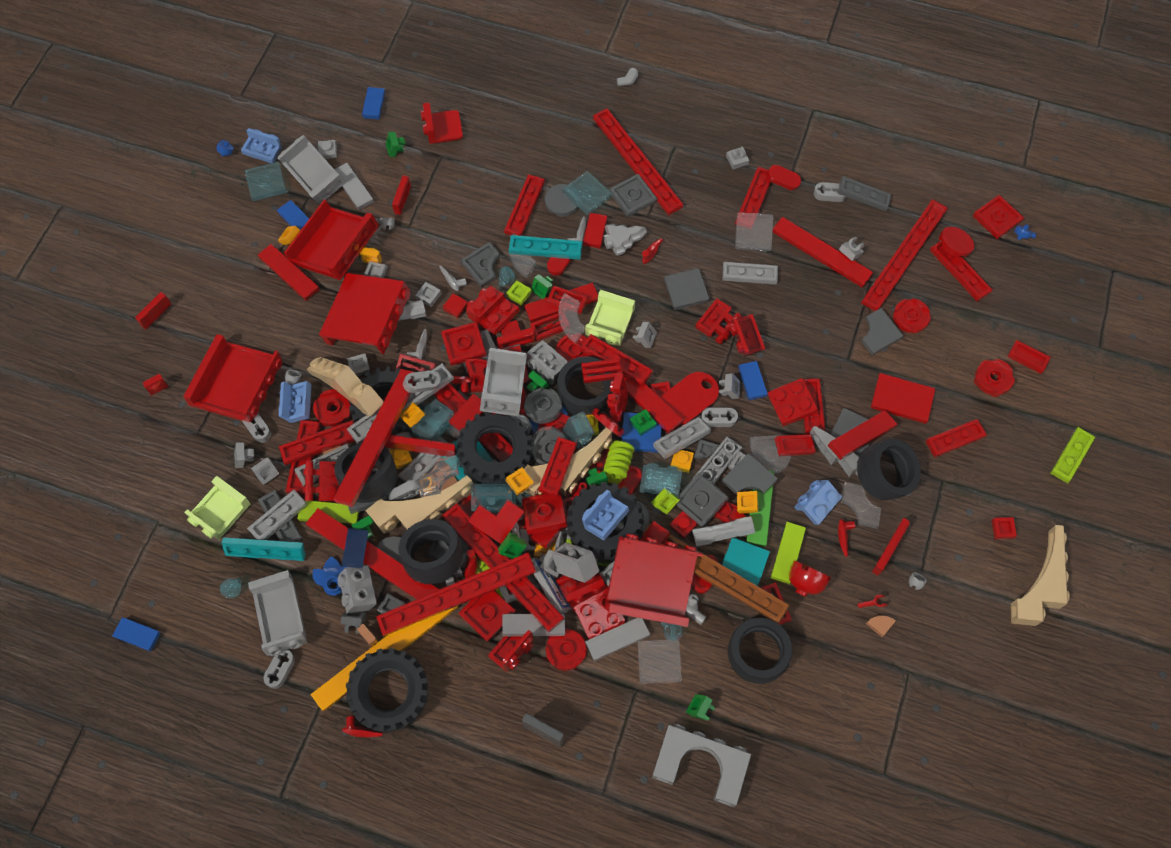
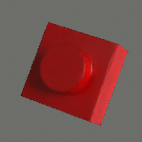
[669,511,698,539]

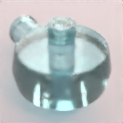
[661,622,683,641]

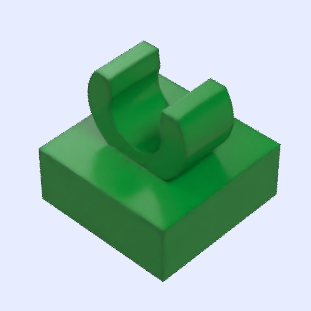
[385,132,406,157]
[531,275,553,299]
[527,371,551,392]
[630,409,657,436]
[586,468,609,490]
[352,515,374,539]
[498,532,527,559]
[686,694,715,720]

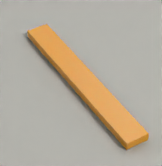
[310,606,458,712]

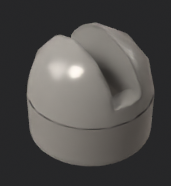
[380,218,395,230]
[285,370,301,385]
[908,572,927,590]

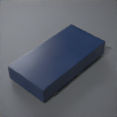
[342,528,368,569]

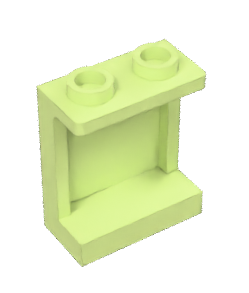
[585,290,635,346]
[184,476,251,540]

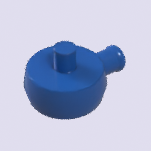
[216,140,233,156]
[1014,224,1036,240]

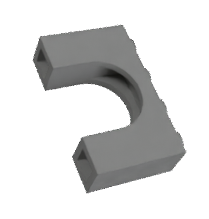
[652,724,751,807]

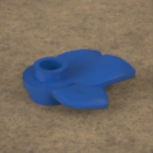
[313,557,346,596]

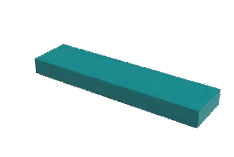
[509,235,582,260]
[221,538,306,561]

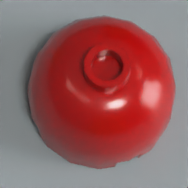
[789,560,831,597]

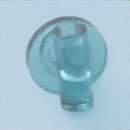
[498,266,515,287]
[219,578,242,598]

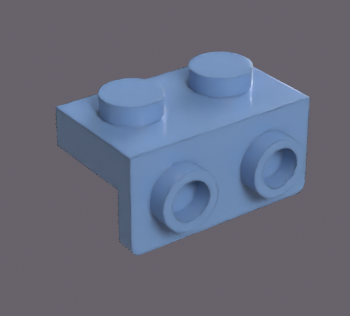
[241,128,283,164]
[279,381,311,423]
[794,480,842,525]
[582,490,629,541]

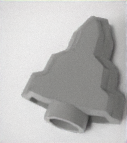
[603,224,647,256]

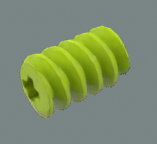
[602,441,634,484]

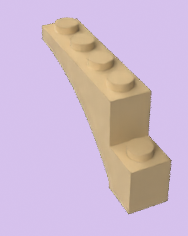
[307,357,383,416]
[524,427,613,497]
[365,476,475,534]
[1011,525,1069,626]

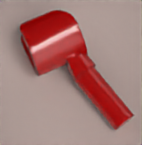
[857,595,888,608]

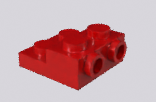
[466,286,520,335]

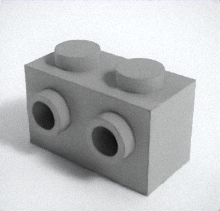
[551,542,599,583]
[338,566,377,613]

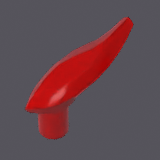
[642,238,663,264]
[451,376,472,393]
[838,519,855,557]
[465,549,478,579]
[342,716,383,737]

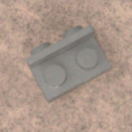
[526,340,568,385]

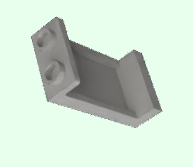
[277,135,346,205]
[480,348,527,417]
[248,570,308,656]

